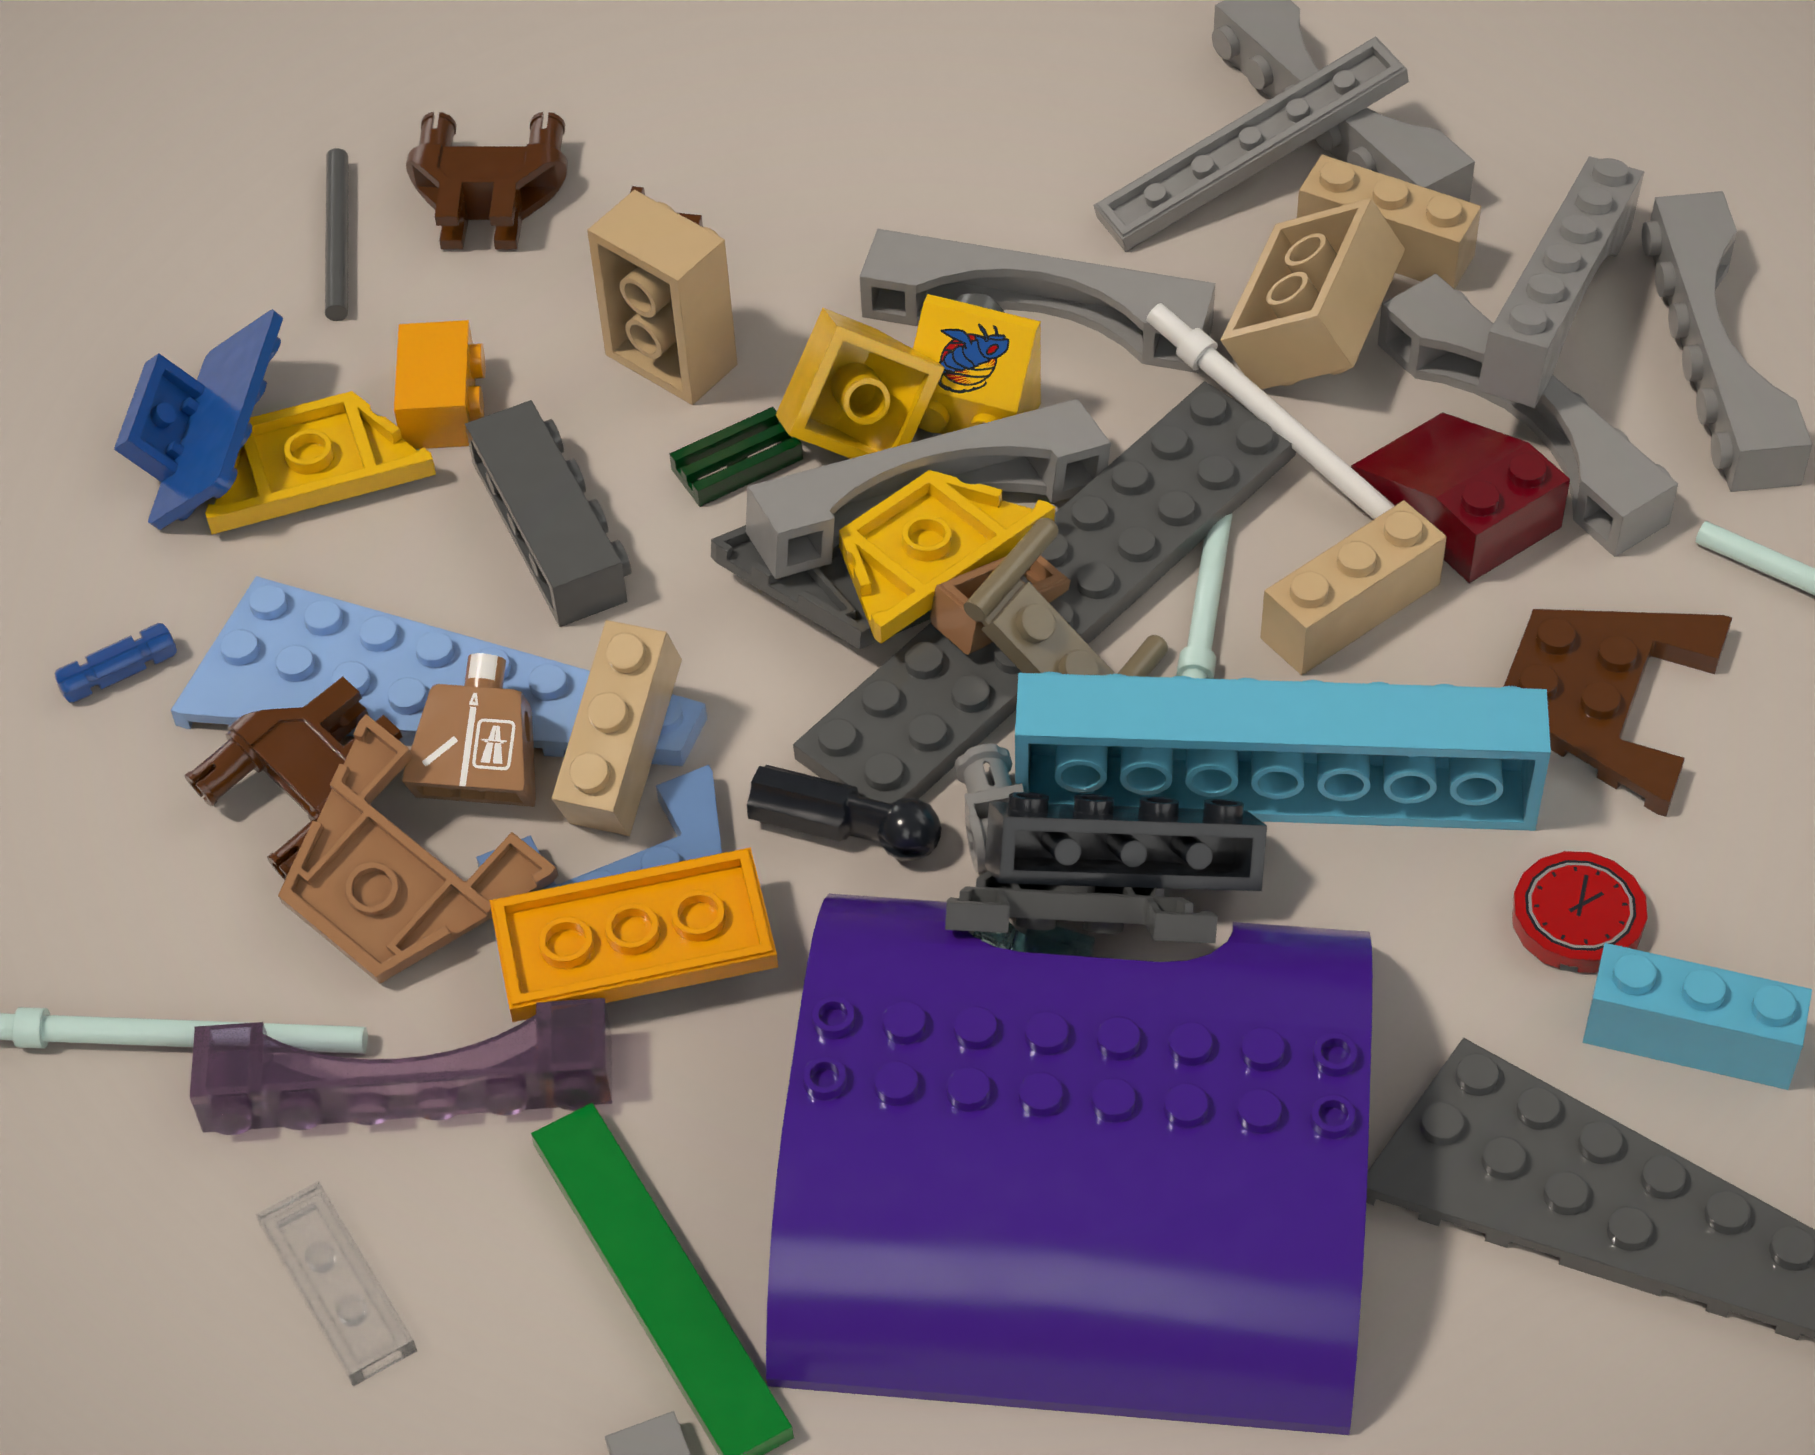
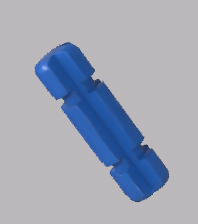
[54,623,177,703]

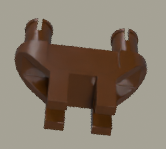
[406,112,568,250]
[184,676,403,878]

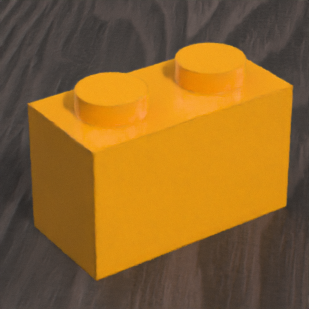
[394,320,486,449]

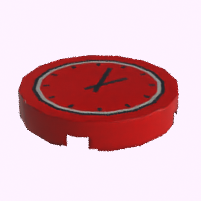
[1512,851,1648,973]

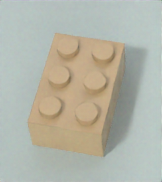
[587,189,738,405]
[1220,198,1405,390]

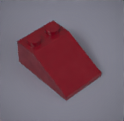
[1351,412,1570,583]

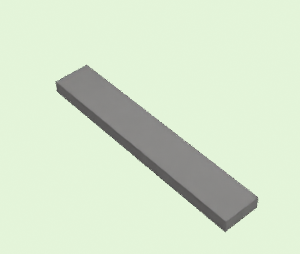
[1093,36,1409,252]

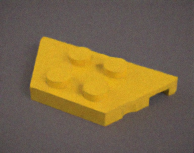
[205,391,436,535]
[839,470,1055,644]

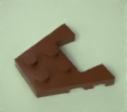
[1503,609,1732,817]

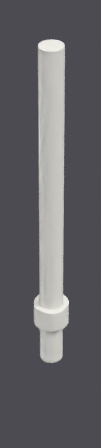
[1146,303,1395,520]

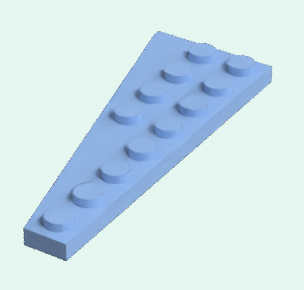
[171,576,707,766]

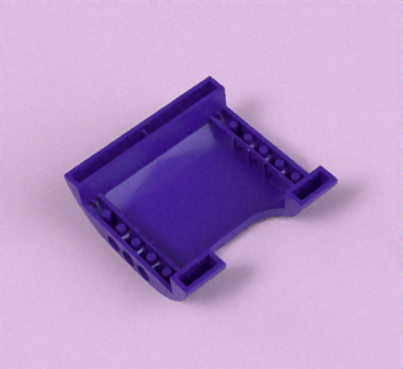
[766,893,1373,1435]

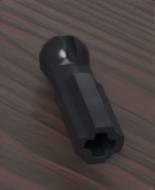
[747,764,942,861]

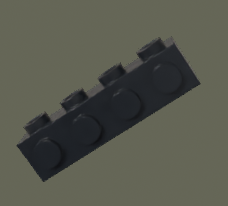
[985,792,1267,891]

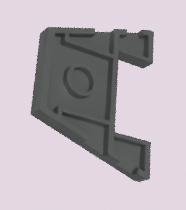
[711,525,932,649]
[945,871,1218,944]

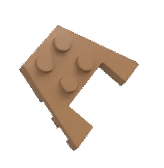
[278,714,559,984]

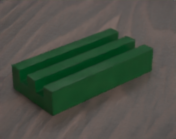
[669,407,803,507]

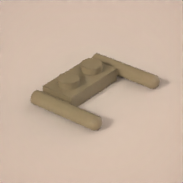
[964,518,1168,677]

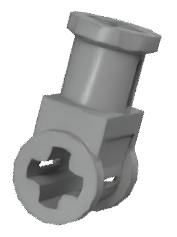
[954,743,1024,873]

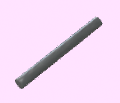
[325,148,348,321]

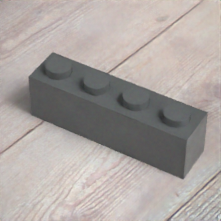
[465,400,632,627]

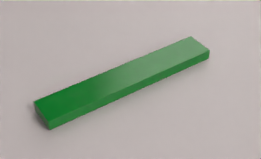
[531,1102,794,1455]

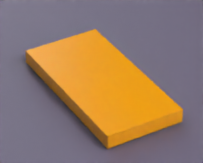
[489,847,778,1022]

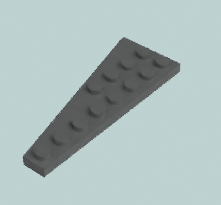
[1366,1037,1815,1340]

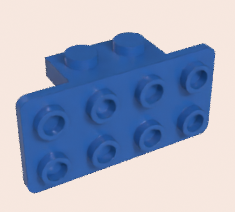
[114,309,283,530]

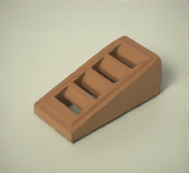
[930,555,1071,654]

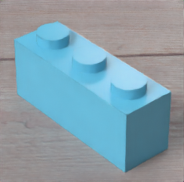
[1582,943,1812,1090]

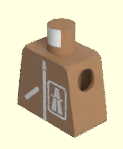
[402,653,536,807]

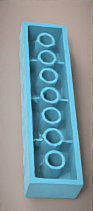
[1015,672,1551,831]

